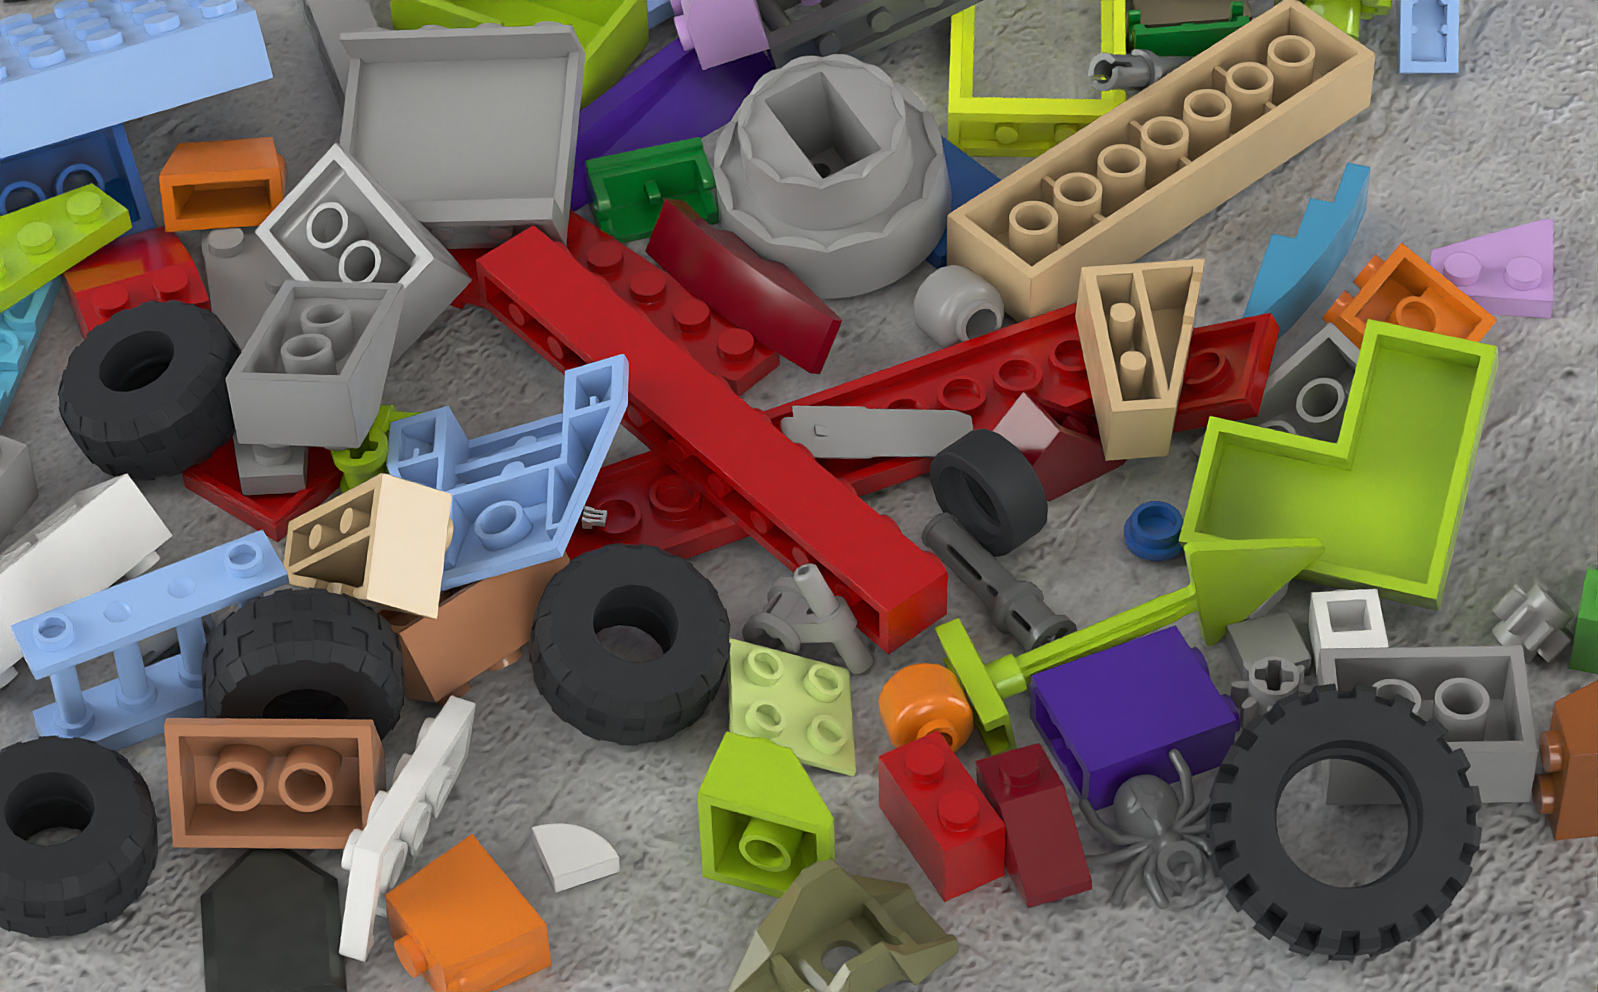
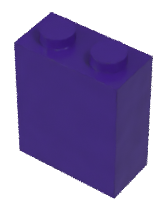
[1030,625,1241,811]

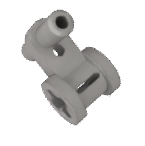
[742,564,873,674]

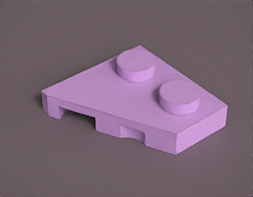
[1429,219,1554,319]

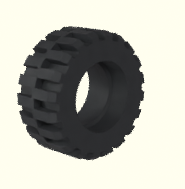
[1206,683,1482,961]

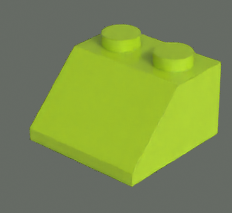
[697,731,835,899]

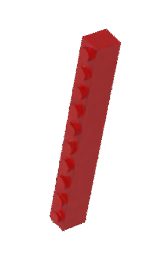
[476,225,948,655]

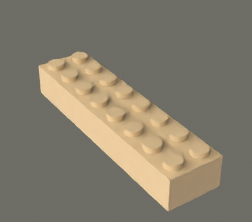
[947,0,1376,322]

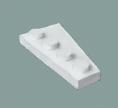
[339,696,476,962]

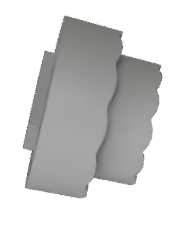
[714,54,952,299]

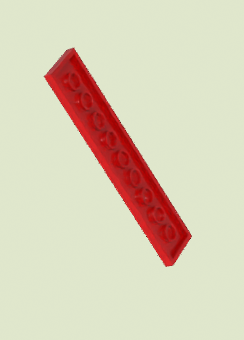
[565,302,1095,560]

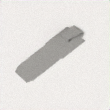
[780,406,973,459]

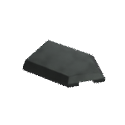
[200,848,347,992]

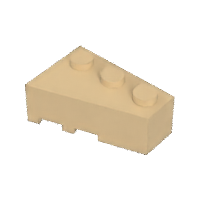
[1075,259,1205,461]
[283,473,454,619]

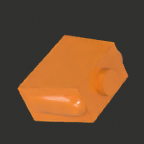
[159,137,287,232]
[385,834,551,992]

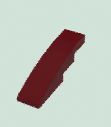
[645,199,843,375]

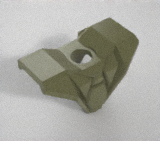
[728,859,958,992]

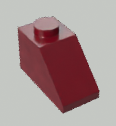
[993,392,1128,502]
[975,743,1092,908]

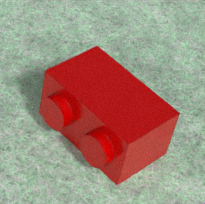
[878,731,1006,902]

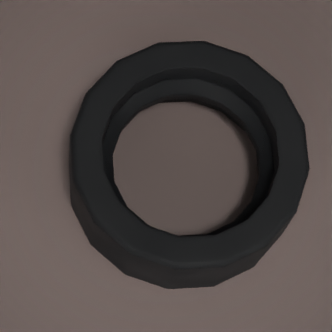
[930,428,1048,557]

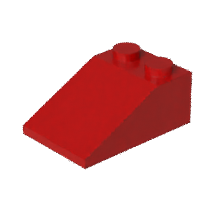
[60,226,212,340]

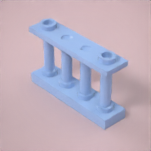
[11,529,290,751]

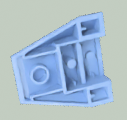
[387,354,629,592]

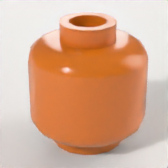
[878,663,974,753]

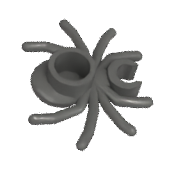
[1079,749,1212,910]

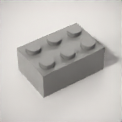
[1315,645,1539,805]

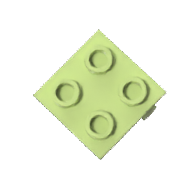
[727,638,856,776]

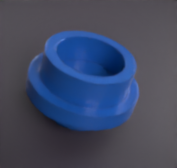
[1124,501,1184,561]

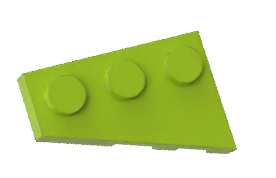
[0,183,133,314]

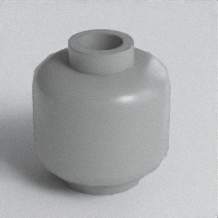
[914,265,1004,348]

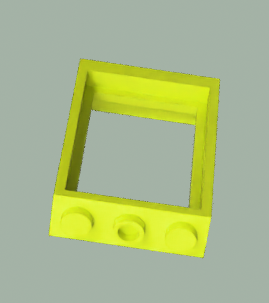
[948,0,1126,157]

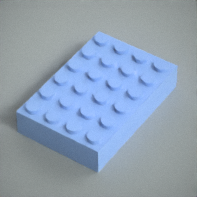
[0,0,273,159]

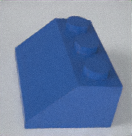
[0,123,156,239]

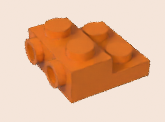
[1322,242,1497,350]

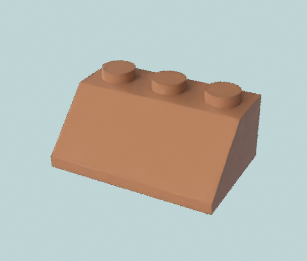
[375,551,570,705]
[164,718,387,849]

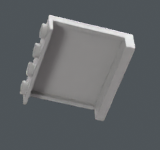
[339,21,585,249]

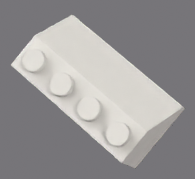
[0,474,173,689]

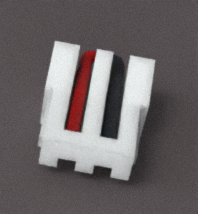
[579,506,607,529]

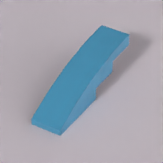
[1243,162,1371,340]

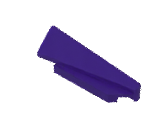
[570,37,773,212]

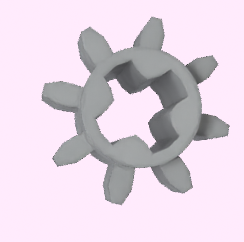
[1492,582,1574,664]
[1230,654,1313,729]

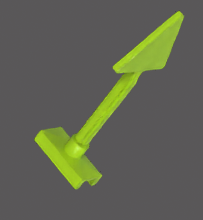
[935,537,1325,756]

